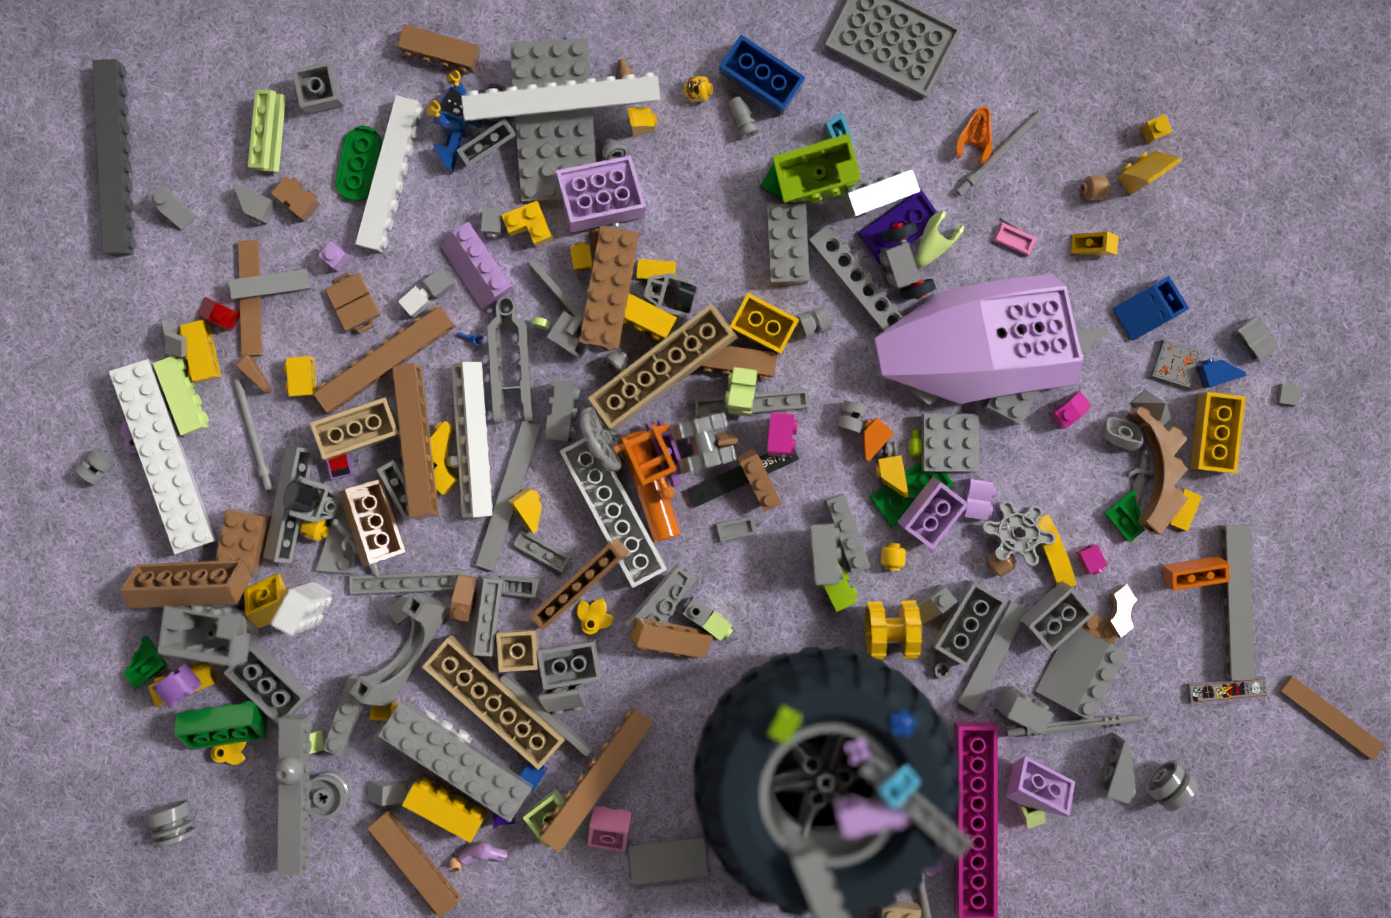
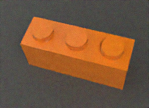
[1163,556,1230,591]

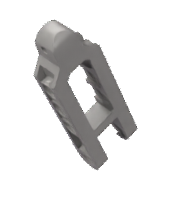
[487,297,534,423]

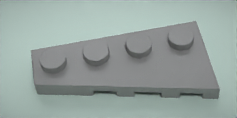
[316,500,357,574]
[626,564,692,629]

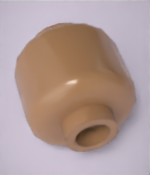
[1080,175,1111,201]
[986,552,1017,577]

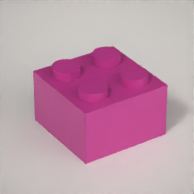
[767,412,798,458]

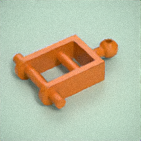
[614,423,677,501]

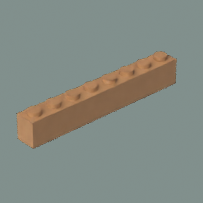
[314,306,457,414]
[392,363,439,520]
[539,708,654,853]

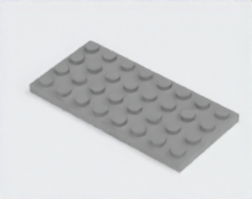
[510,38,596,201]

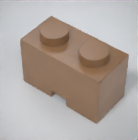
[271,176,320,221]

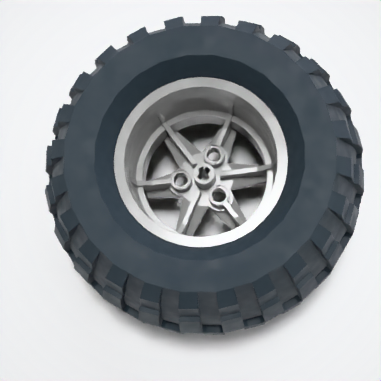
[694,647,960,918]

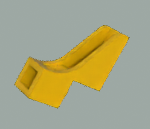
[430,421,458,495]

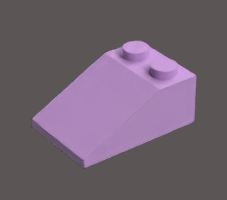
[1006,756,1075,817]

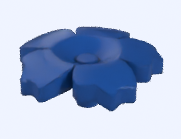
[891,710,917,737]

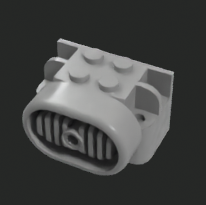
[158,605,259,666]

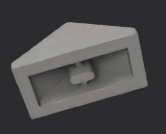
[367,780,407,806]

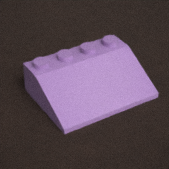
[556,155,646,233]

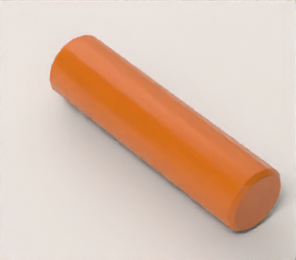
[620,430,681,543]

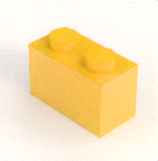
[284,356,317,397]

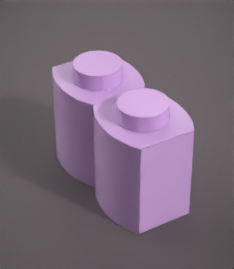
[962,478,996,520]

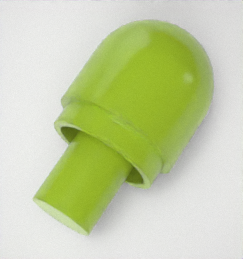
[908,430,922,457]

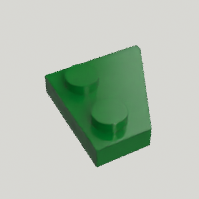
[124,636,168,689]

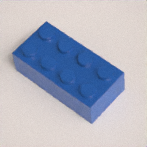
[719,34,805,115]

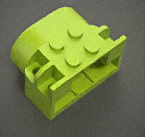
[773,133,861,204]

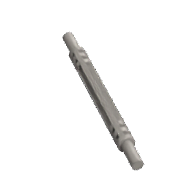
[1006,714,1141,737]

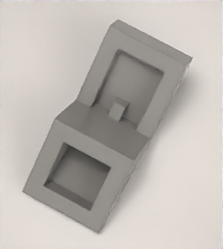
[161,320,187,358]

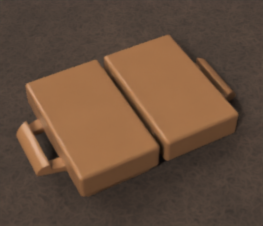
[325,272,381,334]

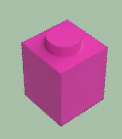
[1075,544,1108,575]

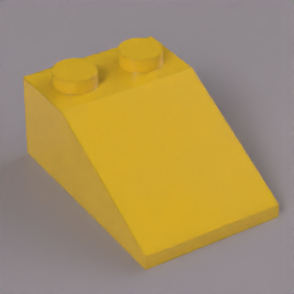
[1118,151,1182,195]

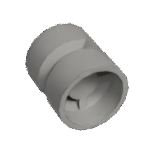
[798,306,832,339]
[836,400,868,433]
[76,448,115,485]

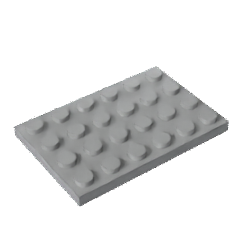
[824,0,962,98]

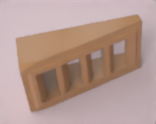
[236,355,272,393]
[714,432,738,449]

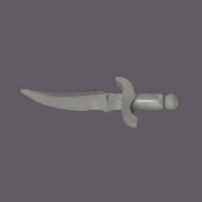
[1128,449,1155,507]
[332,519,379,578]

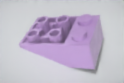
[834,796,909,839]

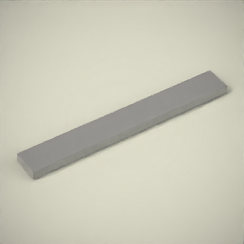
[476,420,541,571]

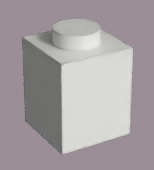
[398,286,432,318]

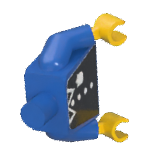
[426,70,483,133]

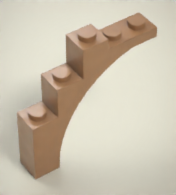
[1128,406,1188,535]

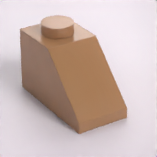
[449,574,478,622]

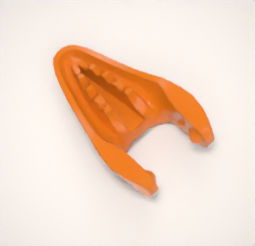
[956,106,992,166]

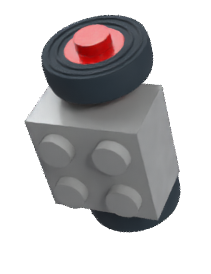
[878,222,936,300]

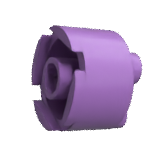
[152,663,202,709]

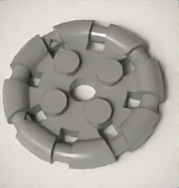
[580,407,625,471]

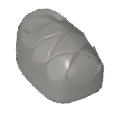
[1102,417,1143,451]

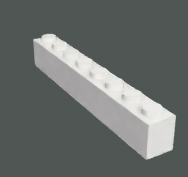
[355,95,423,253]
[451,362,493,518]

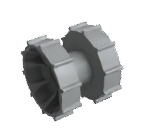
[670,413,737,474]

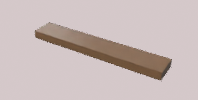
[238,240,263,356]
[1279,675,1385,760]

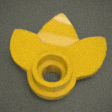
[577,598,614,635]
[211,742,247,765]

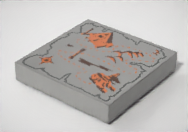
[1151,339,1201,388]

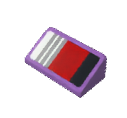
[326,454,353,480]

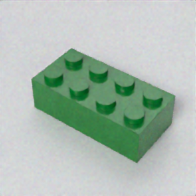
[174,701,267,750]

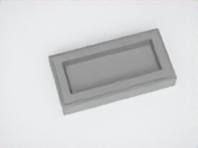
[716,515,757,543]

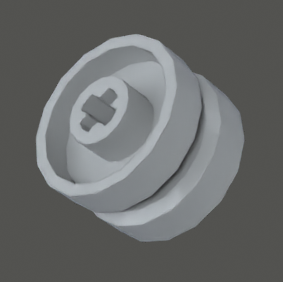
[1145,760,1198,811]
[309,771,351,819]

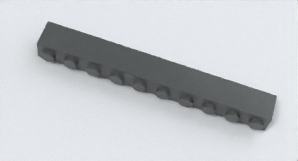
[92,59,136,255]

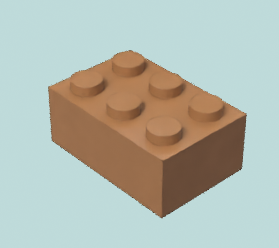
[215,509,271,574]

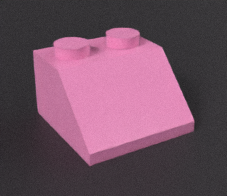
[587,806,632,852]

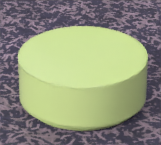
[531,317,552,330]

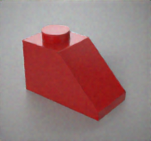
[198,297,240,330]

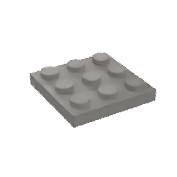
[921,413,979,472]

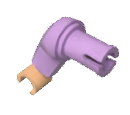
[450,842,507,873]

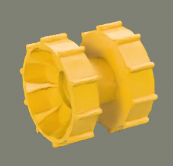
[865,600,922,660]

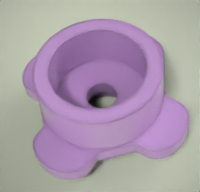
[845,739,870,764]

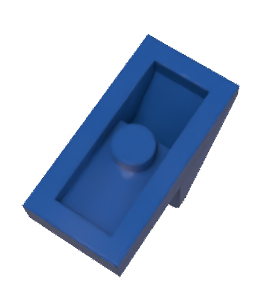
[433,131,464,172]

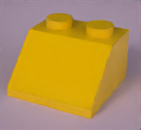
[244,573,288,629]

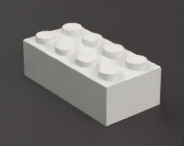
[271,582,333,636]

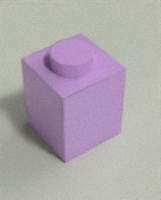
[318,241,351,271]

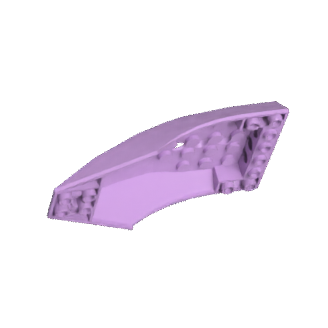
[874,274,1083,404]

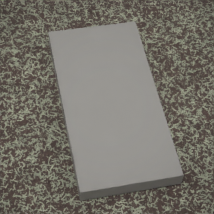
[628,836,709,885]

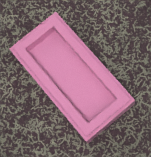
[993,222,1037,256]

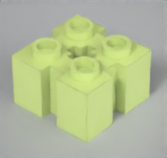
[725,367,757,417]

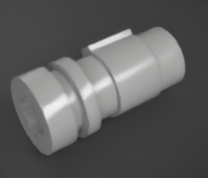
[728,96,759,139]

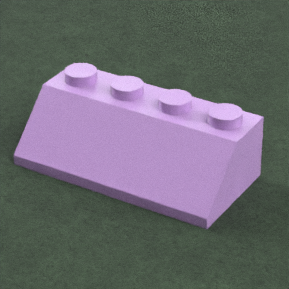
[440,222,514,310]

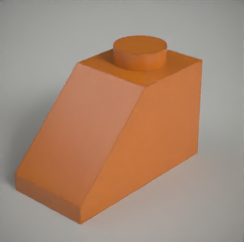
[862,418,894,462]

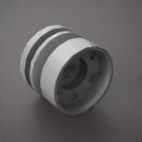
[146,800,197,848]

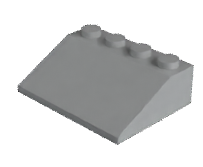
[1035,628,1128,721]

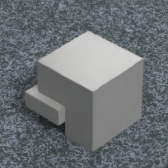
[547,311,588,359]

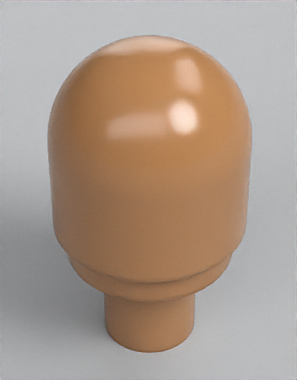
[617,58,633,80]

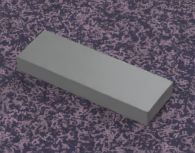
[512,528,571,574]

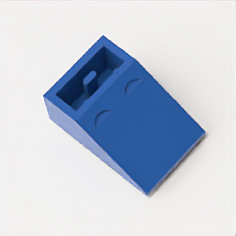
[1112,276,1189,341]

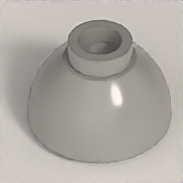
[602,138,628,161]
[603,351,629,376]
[276,756,304,785]

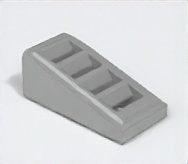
[501,575,542,599]

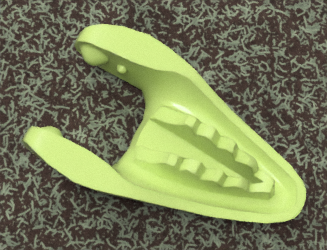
[914,210,964,268]

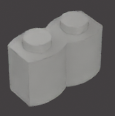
[1232,317,1278,362]

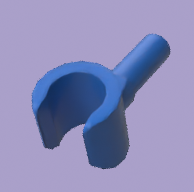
[457,332,484,346]

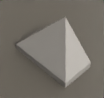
[1131,390,1172,425]

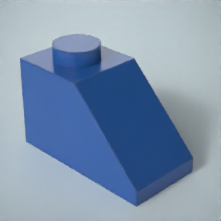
[1196,358,1247,389]

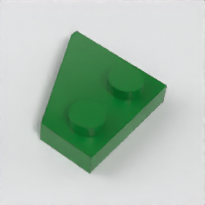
[1103,489,1145,543]

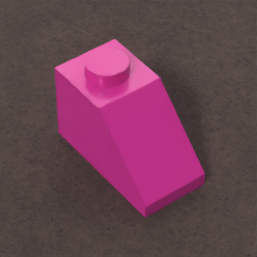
[1049,391,1091,429]

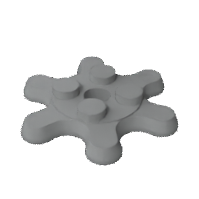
[983,501,1056,566]

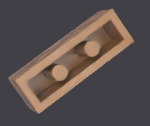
[737,448,782,512]

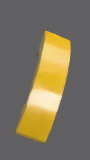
[1038,514,1076,587]

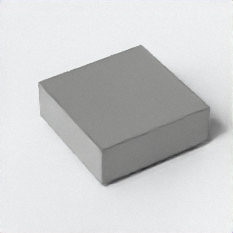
[1277,384,1301,406]

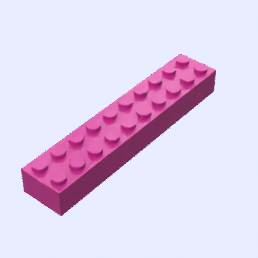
[954,722,998,918]

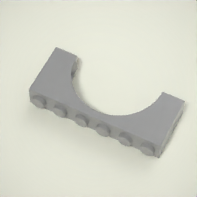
[350,593,450,707]

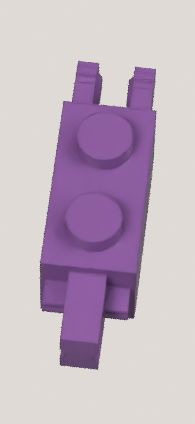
[646,419,681,487]

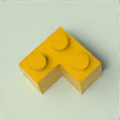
[501,201,554,247]

